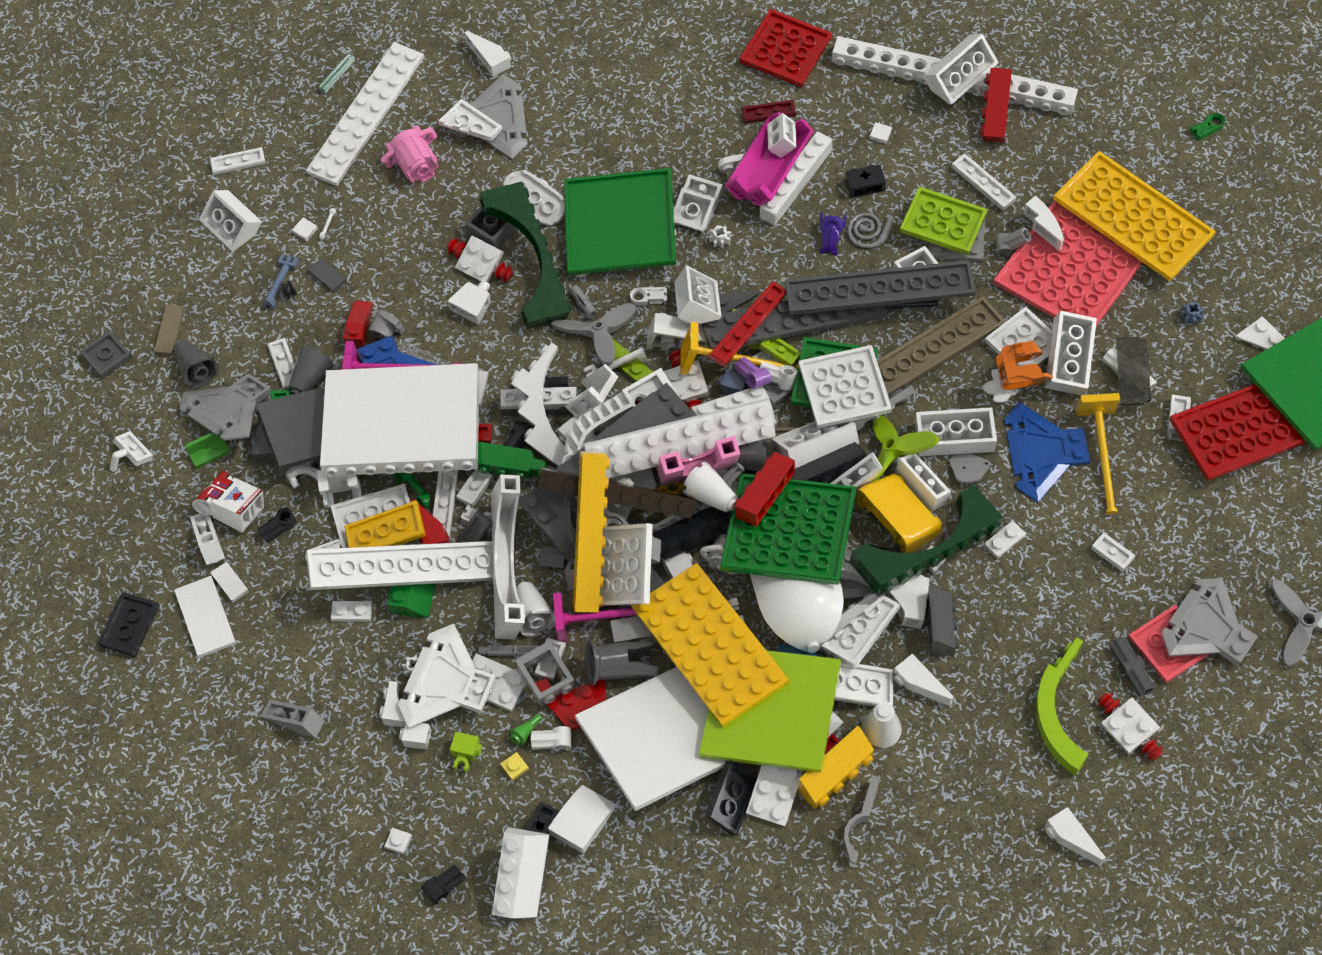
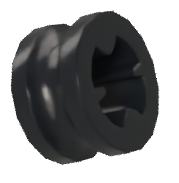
[281,280,297,299]

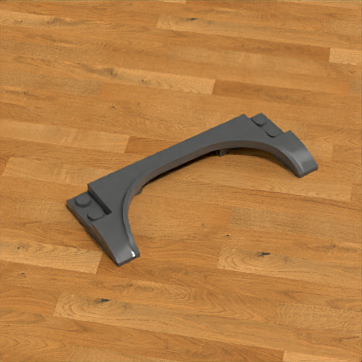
[518,382,697,561]

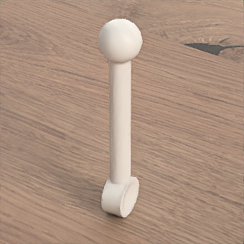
[319,208,336,240]

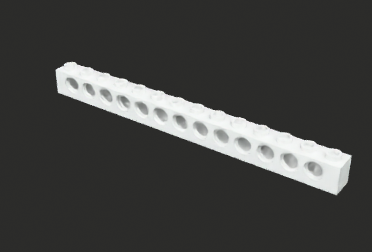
[832,36,1078,115]

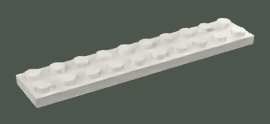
[306,42,424,186]
[583,398,776,478]
[306,541,493,590]

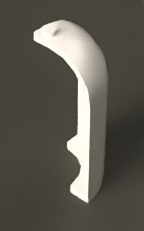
[750,574,844,653]

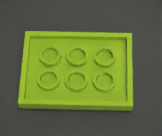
[900,186,988,256]

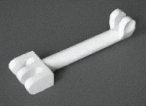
[583,348,647,377]

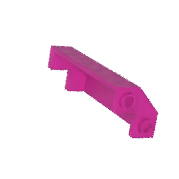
[725,112,814,206]

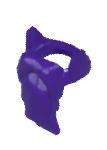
[819,212,847,255]

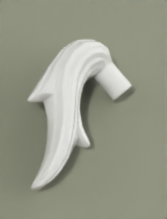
[286,461,320,489]

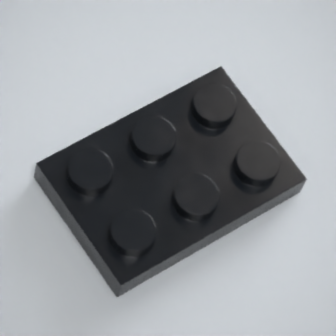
[98,592,159,657]
[705,761,757,836]

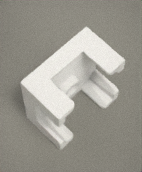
[317,470,362,508]

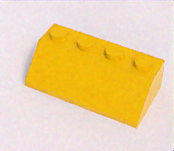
[798,726,874,809]

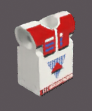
[192,471,264,533]

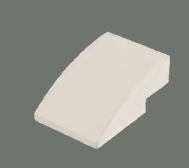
[674,174,724,232]
[548,785,617,854]

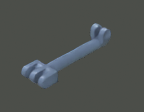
[263,254,300,309]

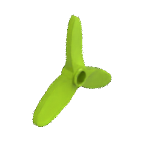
[872,415,939,482]

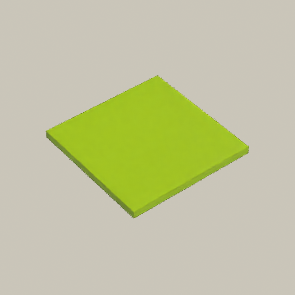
[699,650,841,773]

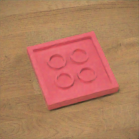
[1128,604,1210,684]

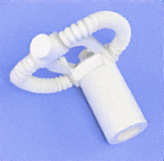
[700,534,738,575]

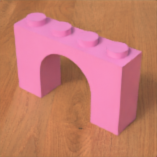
[656,436,740,486]

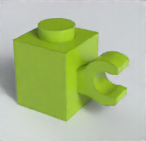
[450,731,482,773]

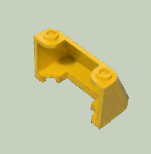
[856,474,942,553]

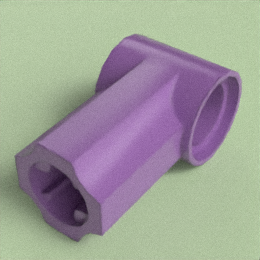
[735,357,771,389]

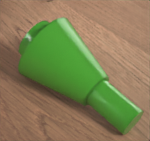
[510,714,542,745]

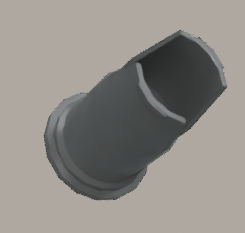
[585,639,658,686]

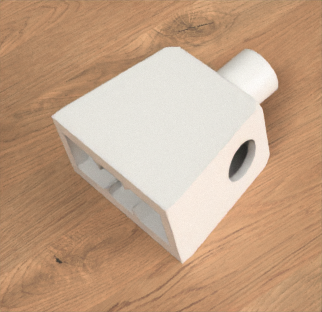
[448,280,491,325]

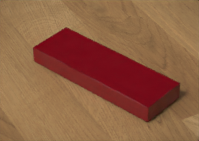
[741,100,796,124]

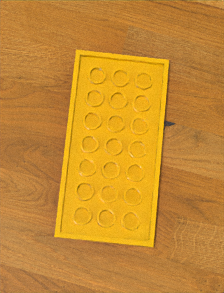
[1053,151,1216,281]
[631,563,789,727]

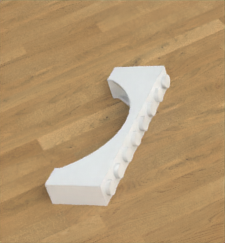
[491,475,525,640]
[840,561,929,629]

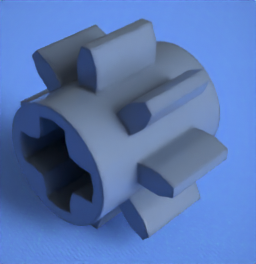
[1180,301,1204,325]

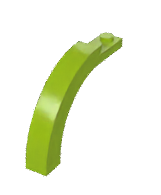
[1036,637,1088,776]

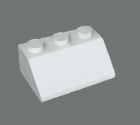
[199,190,262,252]

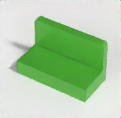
[185,432,231,469]

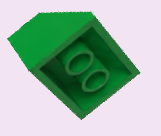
[387,583,436,619]

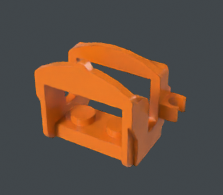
[996,340,1053,390]

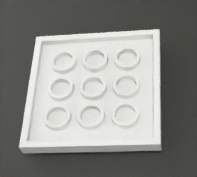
[798,345,892,429]
[330,484,421,548]
[600,523,652,606]

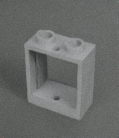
[515,641,575,705]

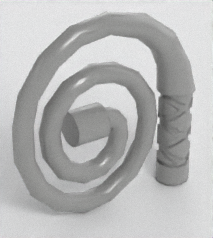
[847,213,894,249]

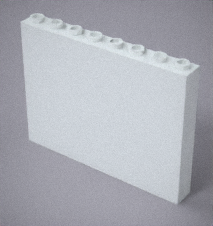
[320,363,480,477]

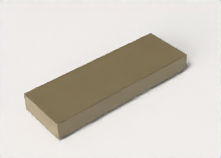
[154,304,185,356]

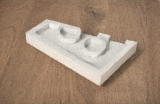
[438,99,502,141]

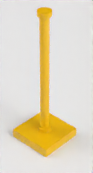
[680,321,798,375]
[1075,393,1120,515]

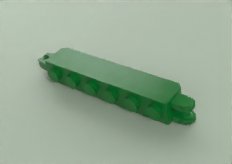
[472,442,547,480]

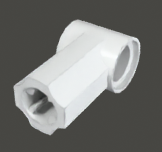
[760,362,797,391]
[531,726,571,751]

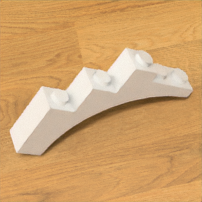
[511,343,566,467]

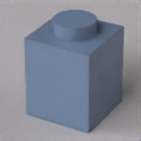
[718,369,747,395]

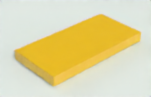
[344,500,426,548]

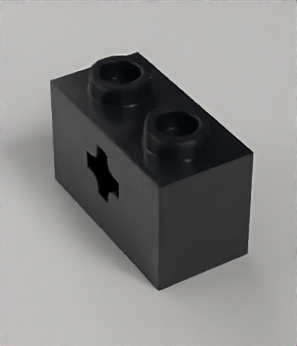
[845,164,886,198]

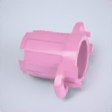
[381,126,439,183]

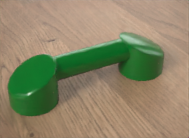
[393,472,430,509]

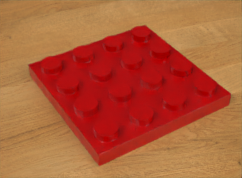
[739,9,833,88]

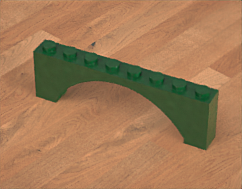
[479,181,571,329]
[849,485,1003,596]

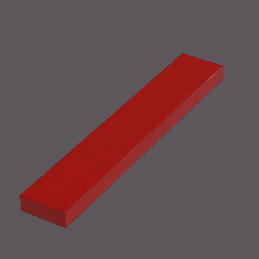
[709,281,787,367]

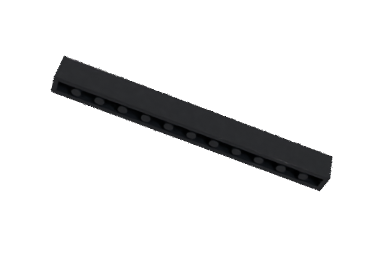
[652,442,867,560]

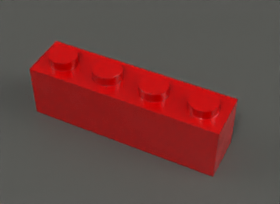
[980,68,1012,143]
[734,452,795,527]

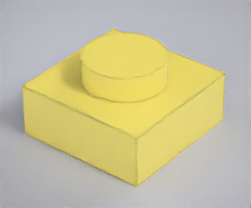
[500,752,529,781]

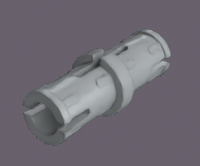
[569,285,598,319]

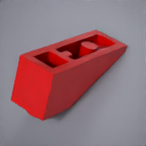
[343,301,373,349]

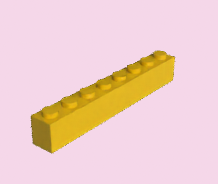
[572,451,609,612]

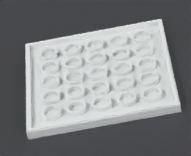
[575,667,734,811]

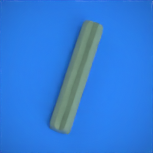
[318,53,355,94]

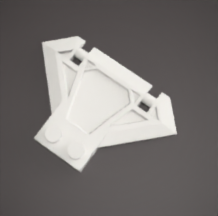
[398,624,496,728]

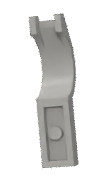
[843,775,880,869]

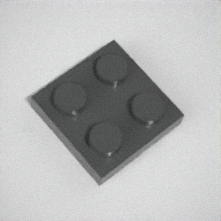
[79,330,132,379]

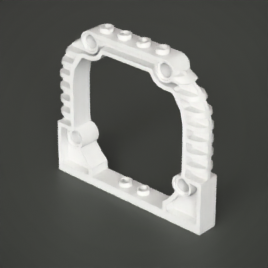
[562,368,737,533]

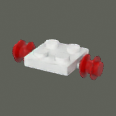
[447,236,513,283]
[664,350,709,410]
[1098,693,1163,761]

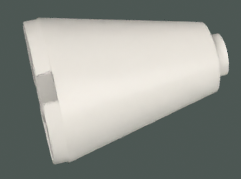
[683,462,737,512]
[516,582,555,637]
[861,703,902,748]

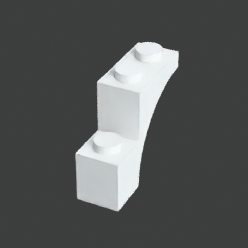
[380,681,431,750]

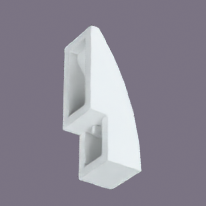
[1024,196,1064,251]

